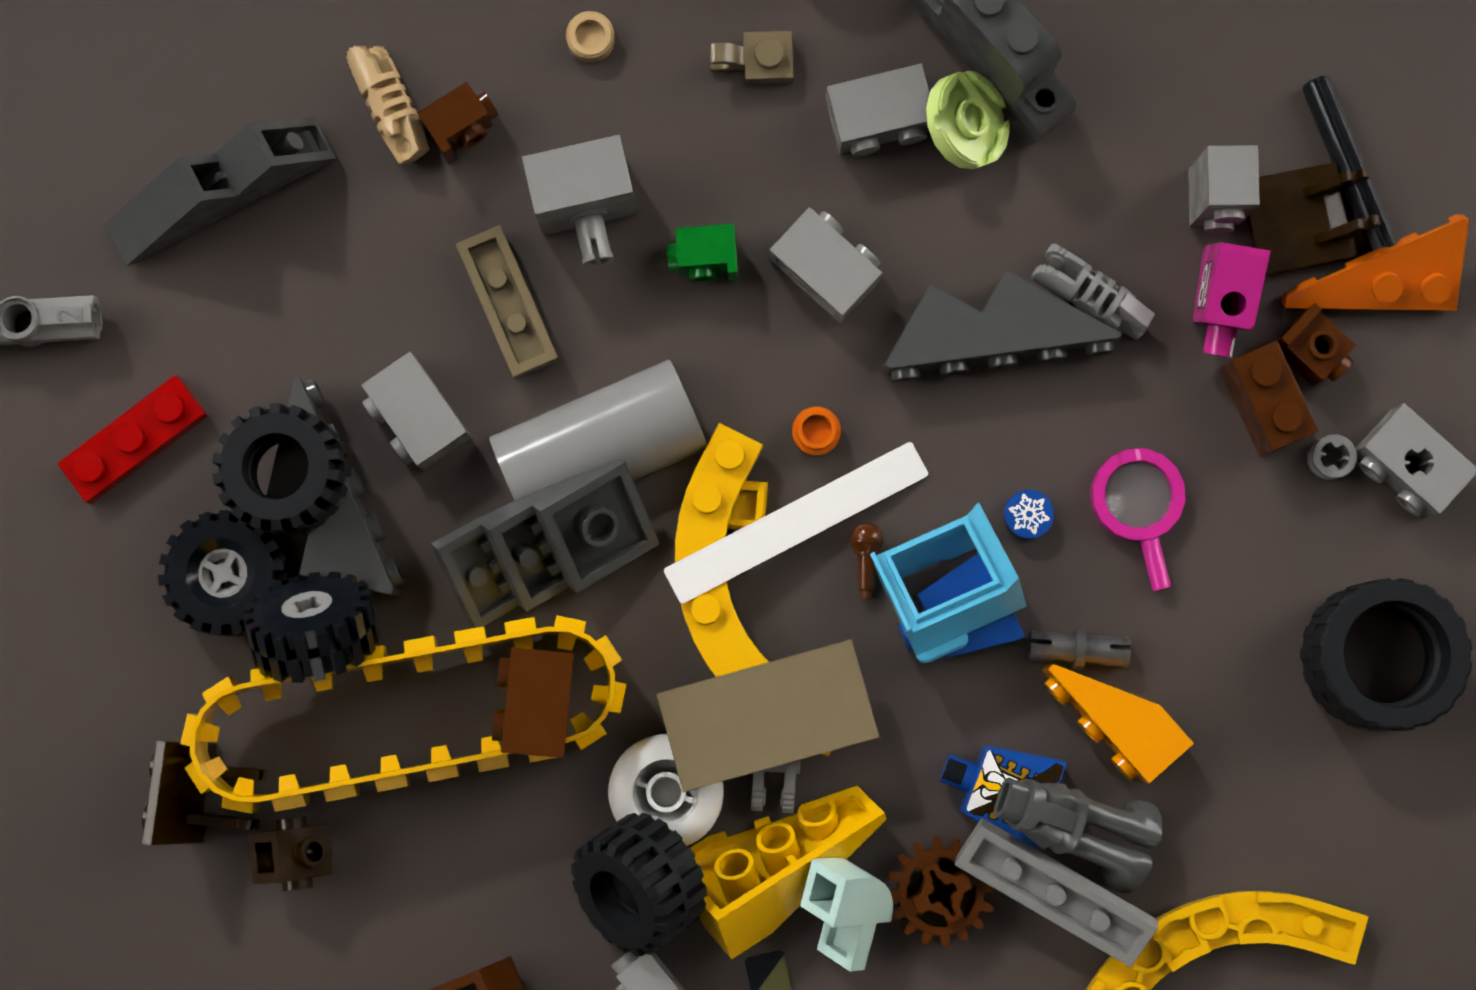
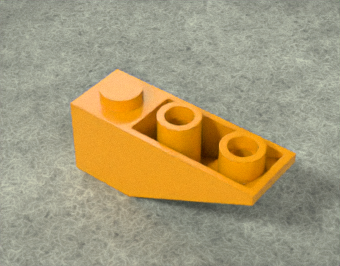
[1042,664,1194,783]

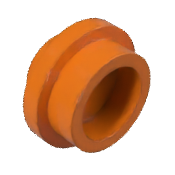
[792,406,841,456]

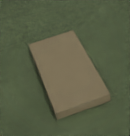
[656,639,879,792]

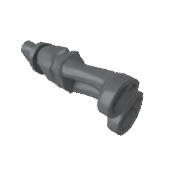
[994,778,1162,894]

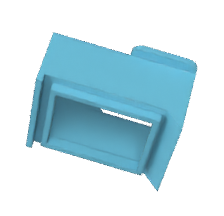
[870,502,1027,663]

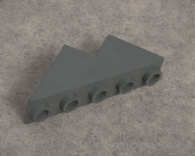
[105,117,336,266]
[882,270,1122,382]
[266,377,406,597]

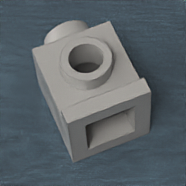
[611,951,685,990]

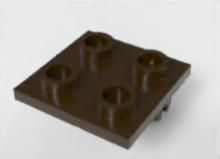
[1247,162,1381,275]
[142,741,267,845]

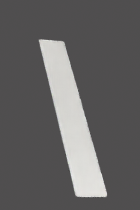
[664,442,928,604]

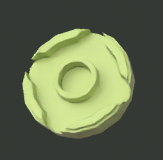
[926,70,1010,169]

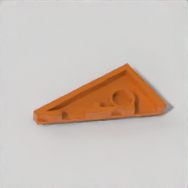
[1281,214,1469,311]

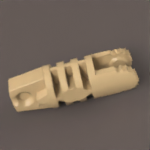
[346,46,429,164]

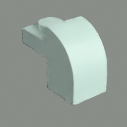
[800,857,893,972]

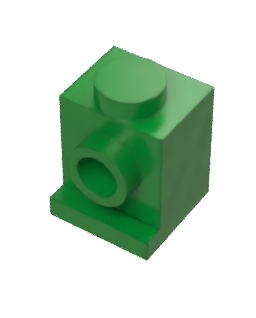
[667,223,738,282]

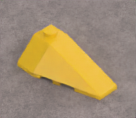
[690,786,887,960]

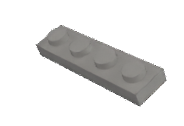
[955,818,1158,967]

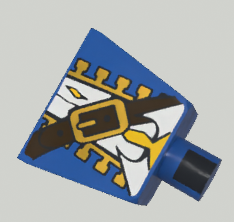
[939,745,1067,849]

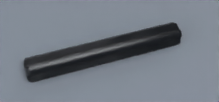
[1303,75,1397,252]

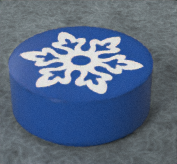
[1003,489,1054,540]

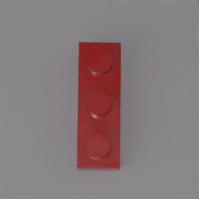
[57,375,209,504]

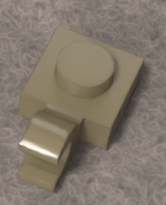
[710,31,794,84]

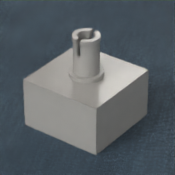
[522,134,638,266]

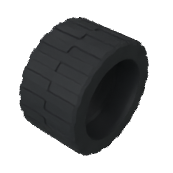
[1300,578,1473,731]

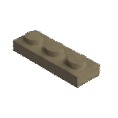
[456,225,559,379]

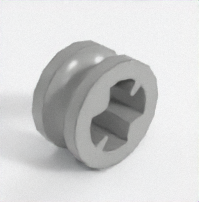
[1307,434,1357,480]

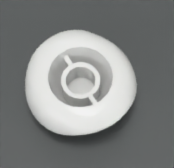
[608,734,724,846]

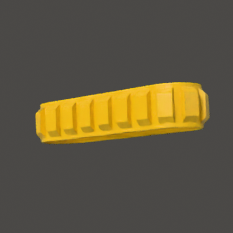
[180,615,627,814]

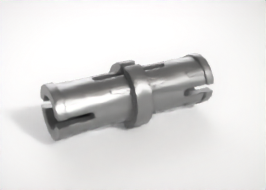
[1027,629,1131,669]

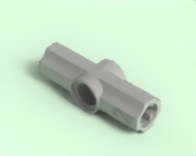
[0,295,103,348]

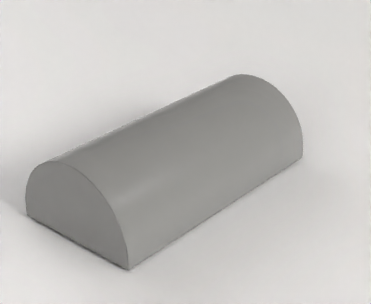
[489,359,707,500]

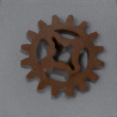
[887,836,996,948]

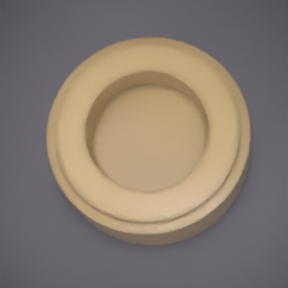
[566,11,615,63]

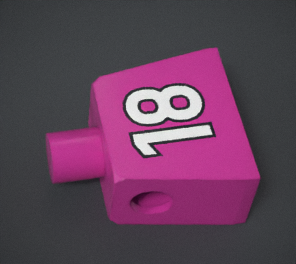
[1193,242,1271,358]

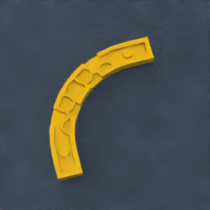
[675,423,831,757]
[1086,891,1369,990]

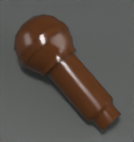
[850,523,884,599]

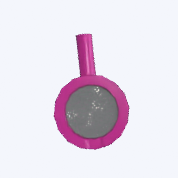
[1090,448,1186,591]

